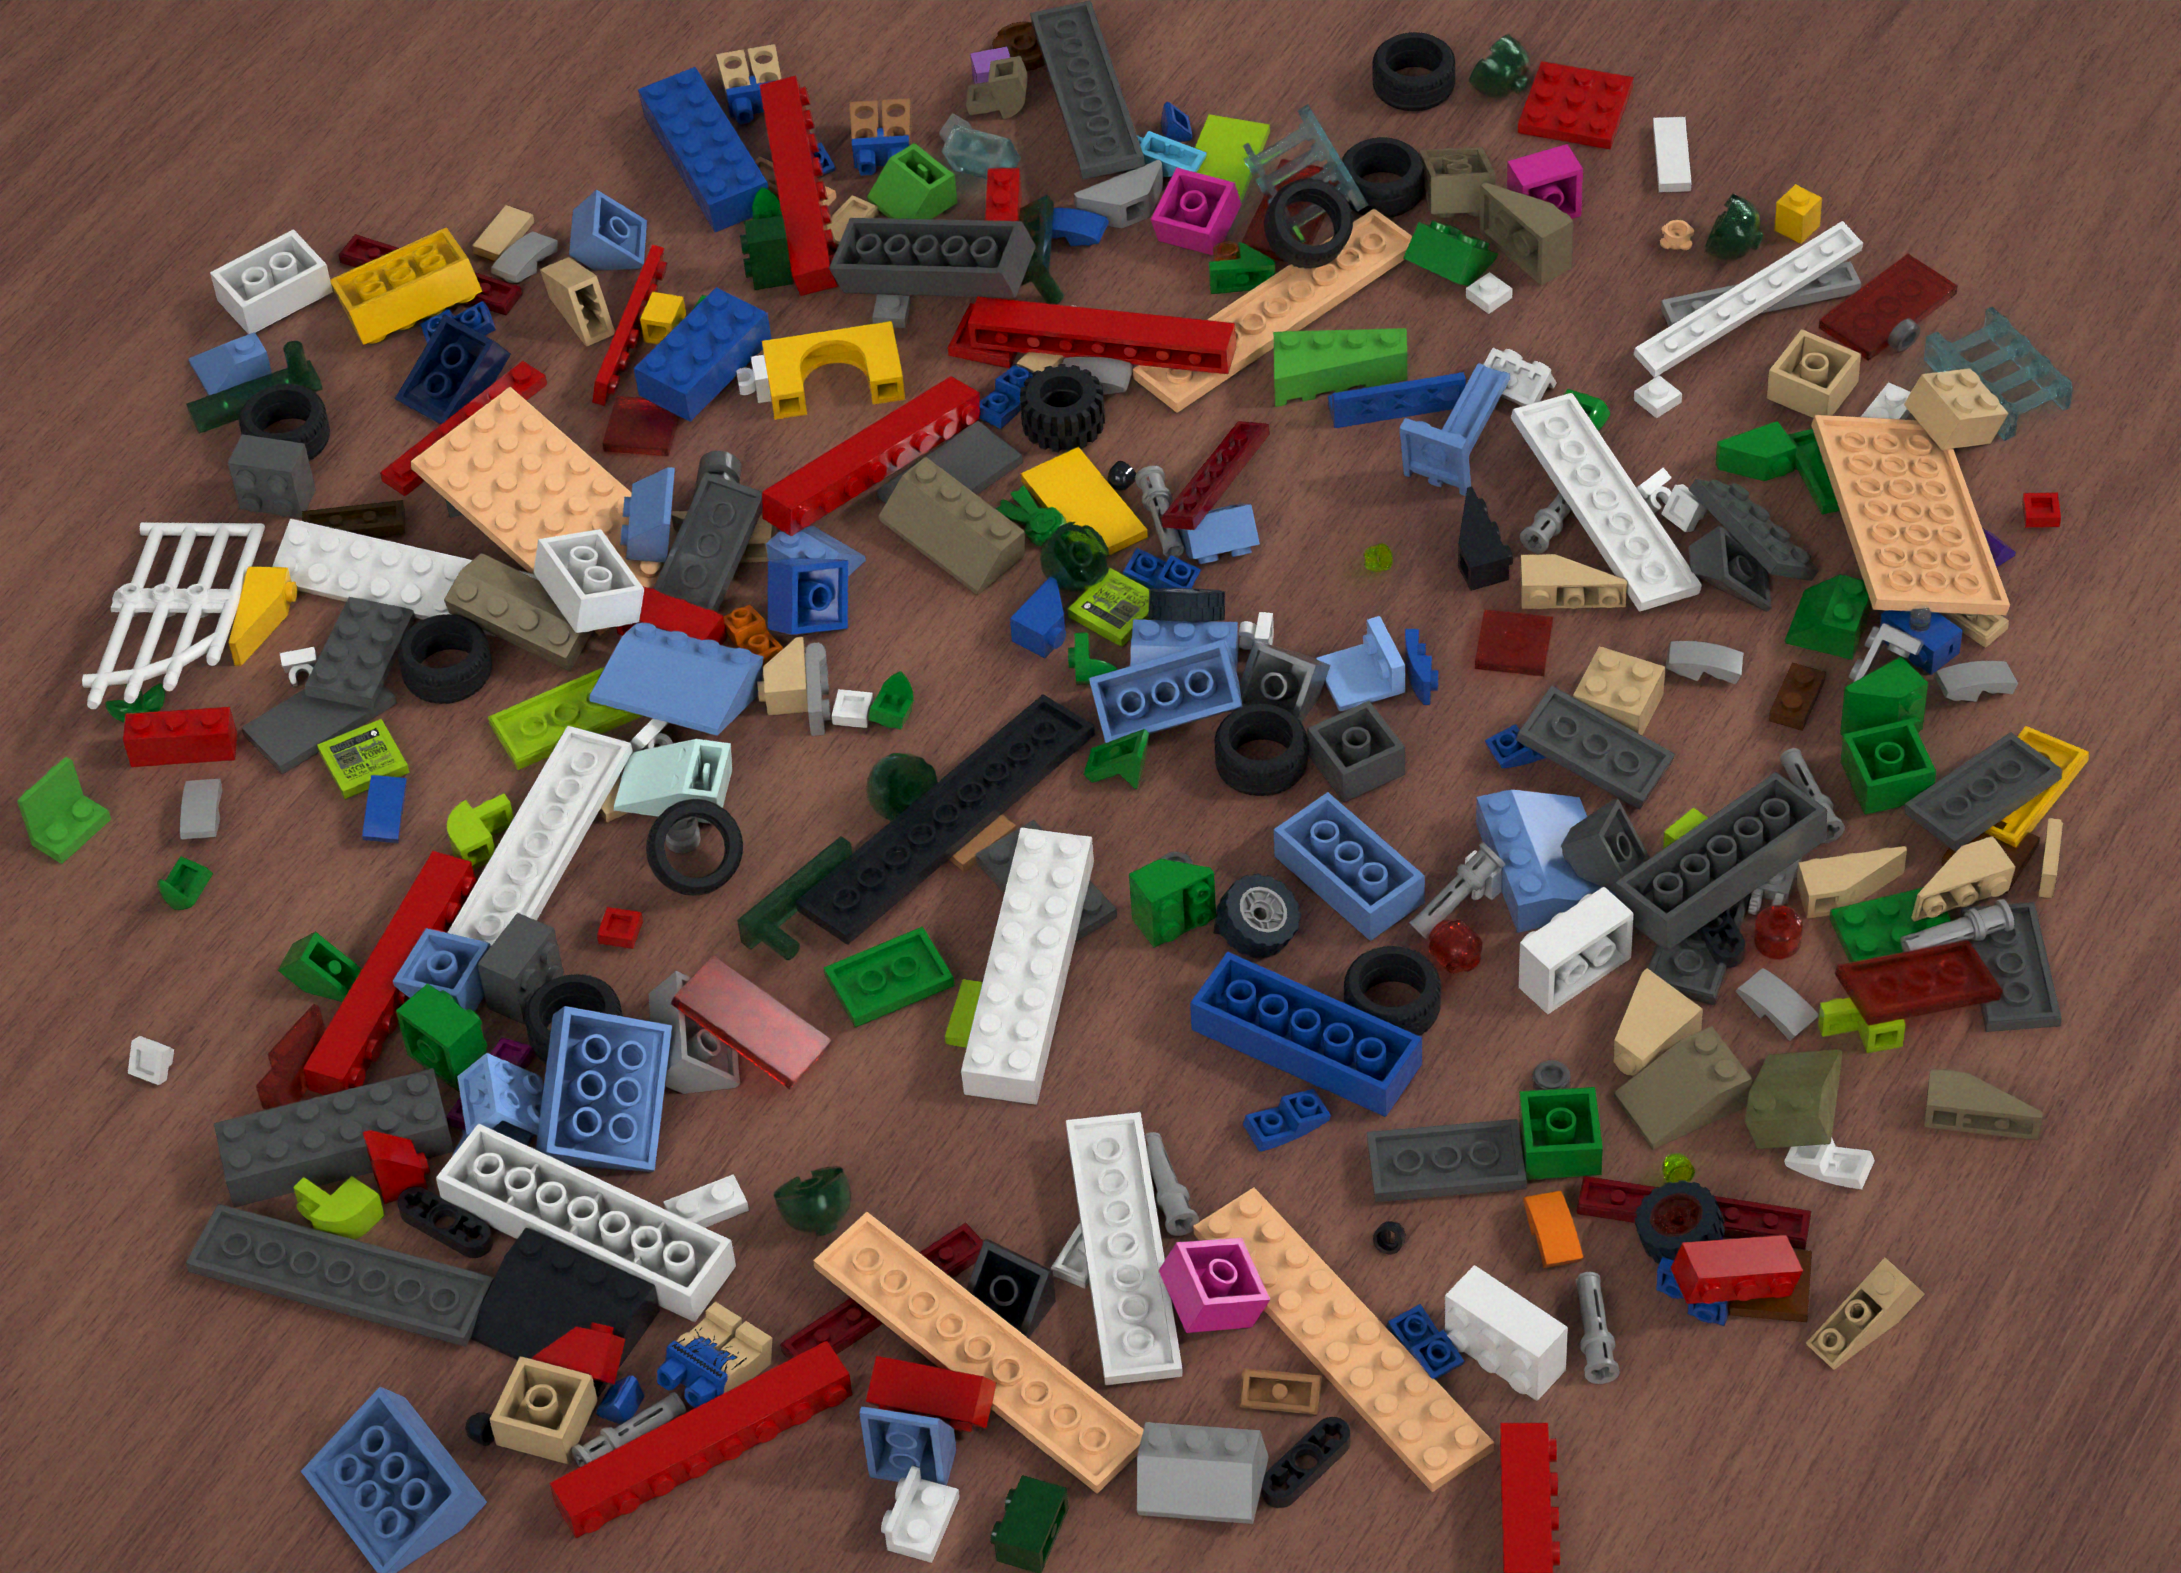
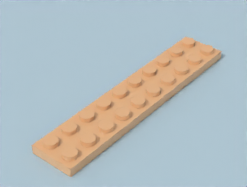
[1132,209,1412,413]
[1193,1187,1494,1492]
[813,1212,1144,1494]

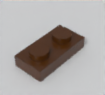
[1769,662,1826,731]

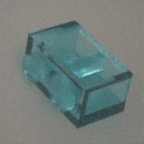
[942,124,1021,179]

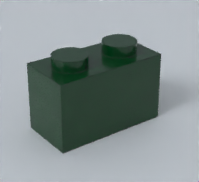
[740,215,793,290]
[990,1475,1069,1573]

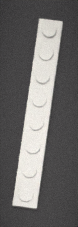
[1634,221,1863,378]

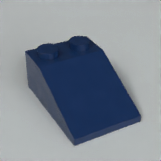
[395,315,511,425]

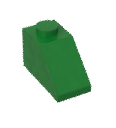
[1715,421,1797,482]
[277,931,362,1002]

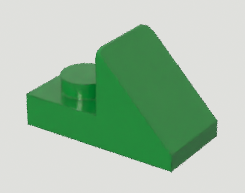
[1209,242,1275,294]
[1083,729,1149,789]

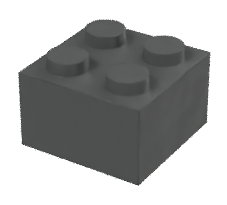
[228,434,316,518]
[1307,701,1405,802]
[477,912,564,1024]

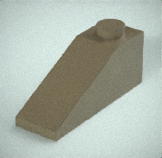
[1924,1069,2043,1140]

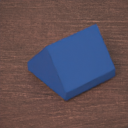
[1160,102,1193,142]
[596,1375,645,1425]

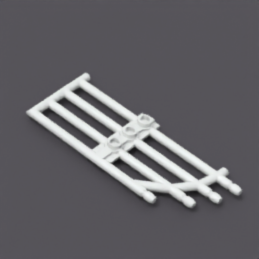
[82,522,265,709]

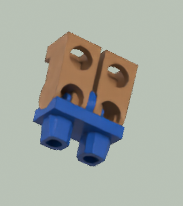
[849,98,913,176]

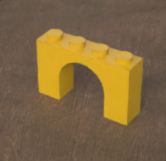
[762,321,905,420]

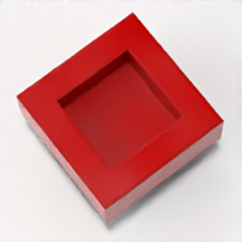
[2022,492,2061,528]
[597,907,643,949]

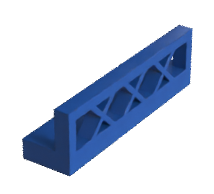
[1328,372,1466,428]

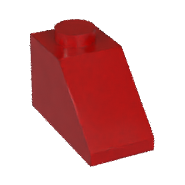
[362,1130,430,1204]
[531,1322,625,1385]

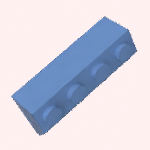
[1089,639,1243,743]

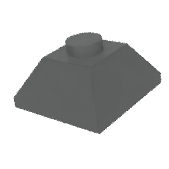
[1689,525,1772,612]
[1239,641,1331,723]
[1561,798,1650,892]

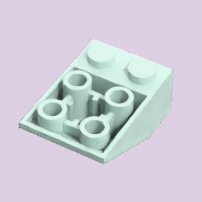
[614,739,732,824]

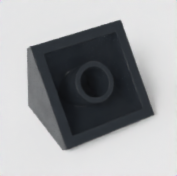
[966,1239,1056,1339]

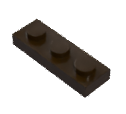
[302,500,405,537]

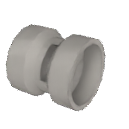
[665,807,701,854]

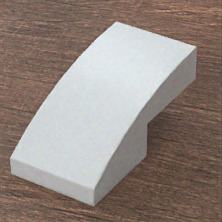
[1784,1138,1875,1189]

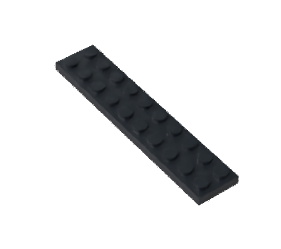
[795,694,1095,945]

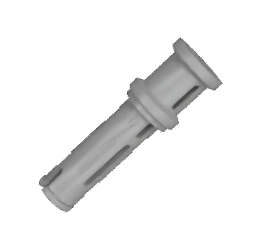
[1135,466,1185,558]
[1520,492,1571,554]
[1780,748,1845,844]
[1409,841,1506,939]
[1900,899,2014,959]
[1145,1132,1199,1236]
[1575,1272,1620,1384]
[572,1392,686,1467]

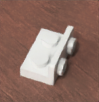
[1483,348,1557,406]
[881,1466,960,1563]

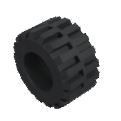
[1020,364,1105,452]

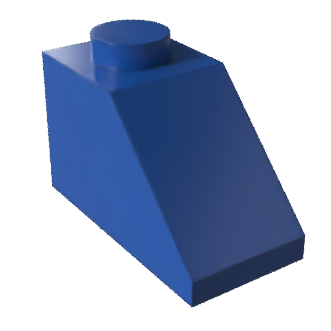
[1010,576,1066,658]

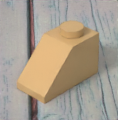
[757,637,808,716]

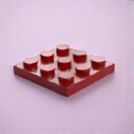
[1518,61,1634,150]

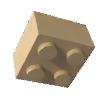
[1767,329,1861,418]
[1904,368,2009,450]
[1573,646,1665,735]
[490,1356,598,1464]

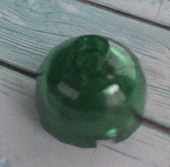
[1469,34,1530,98]
[1704,193,1764,260]
[1040,522,1109,592]
[866,752,937,821]
[774,1166,852,1236]

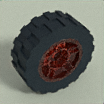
[1635,1180,1725,1264]

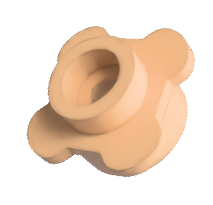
[1660,220,1694,250]

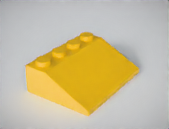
[330,227,482,345]

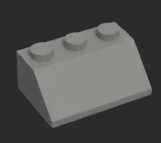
[649,971,740,1094]
[1137,1422,1269,1524]

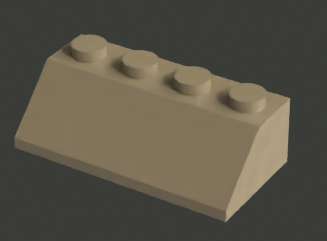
[879,456,1025,596]
[444,553,593,671]

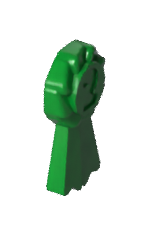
[996,485,1066,546]

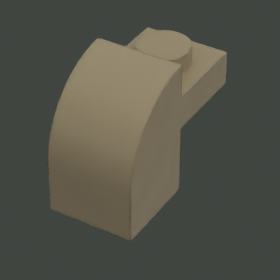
[966,56,1028,119]

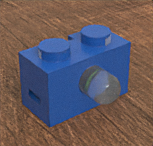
[1880,604,1963,675]

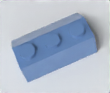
[1130,619,1239,672]

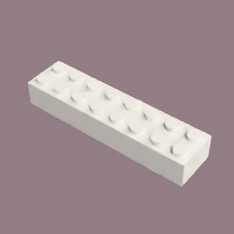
[961,828,1094,1105]
[436,1123,736,1322]

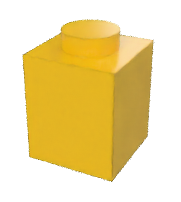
[1774,184,1822,244]
[640,292,686,344]

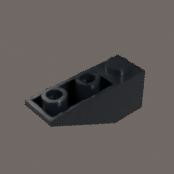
[1458,486,1513,591]

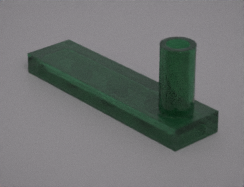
[1019,194,1065,305]
[186,341,323,434]
[737,836,852,960]

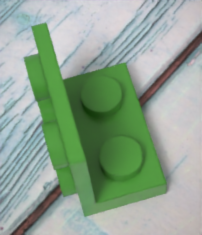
[17,757,111,864]

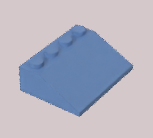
[590,623,763,736]
[1476,789,1616,933]
[536,1006,672,1172]
[301,1387,487,1573]

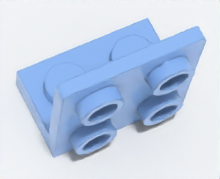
[1316,616,1405,711]
[457,1053,544,1136]

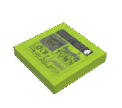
[1068,568,1151,647]
[317,719,410,799]

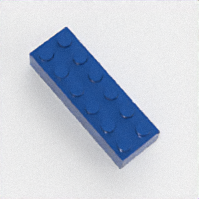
[638,67,769,232]
[1190,951,1422,1117]

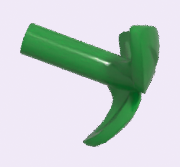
[105,683,165,722]

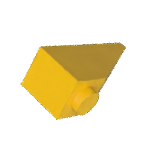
[229,566,297,666]

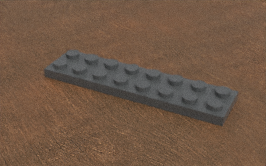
[1030,0,1145,180]
[186,1204,494,1347]

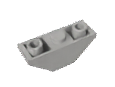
[1074,160,1163,229]

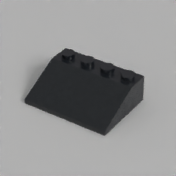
[470,1228,660,1397]

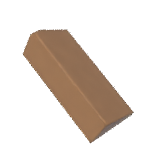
[1239,1368,1322,1415]

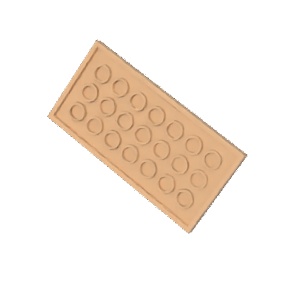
[411,387,678,636]
[1811,415,2010,616]

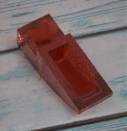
[256,1004,325,1110]

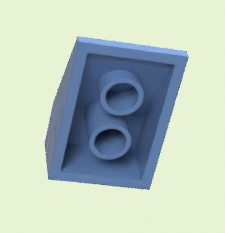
[859,1406,956,1486]

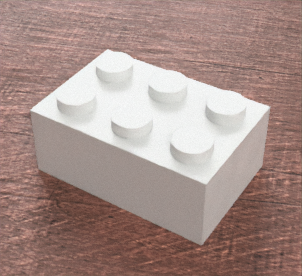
[210,229,333,334]
[533,529,644,633]
[1519,887,1634,1014]
[1445,1265,1568,1401]

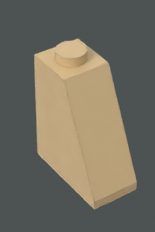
[540,257,615,346]
[1613,968,1703,1077]

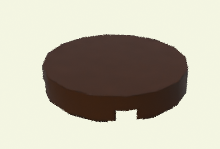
[992,21,1045,71]

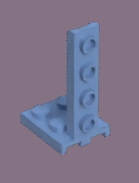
[1399,363,1510,496]

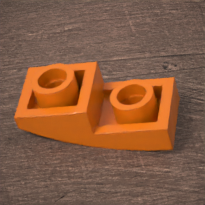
[723,604,783,668]
[1523,1191,1583,1268]

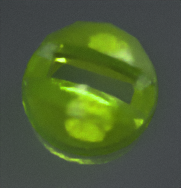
[1363,543,1393,572]
[1662,1153,1695,1183]

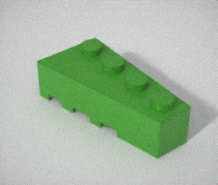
[1273,328,1407,407]

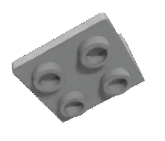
[1848,623,1924,682]

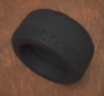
[1372,32,1455,111]
[1339,137,1424,218]
[1264,178,1353,269]
[239,384,330,461]
[398,614,492,704]
[1214,704,1308,796]
[646,799,743,896]
[1344,945,1441,1036]
[525,974,623,1064]

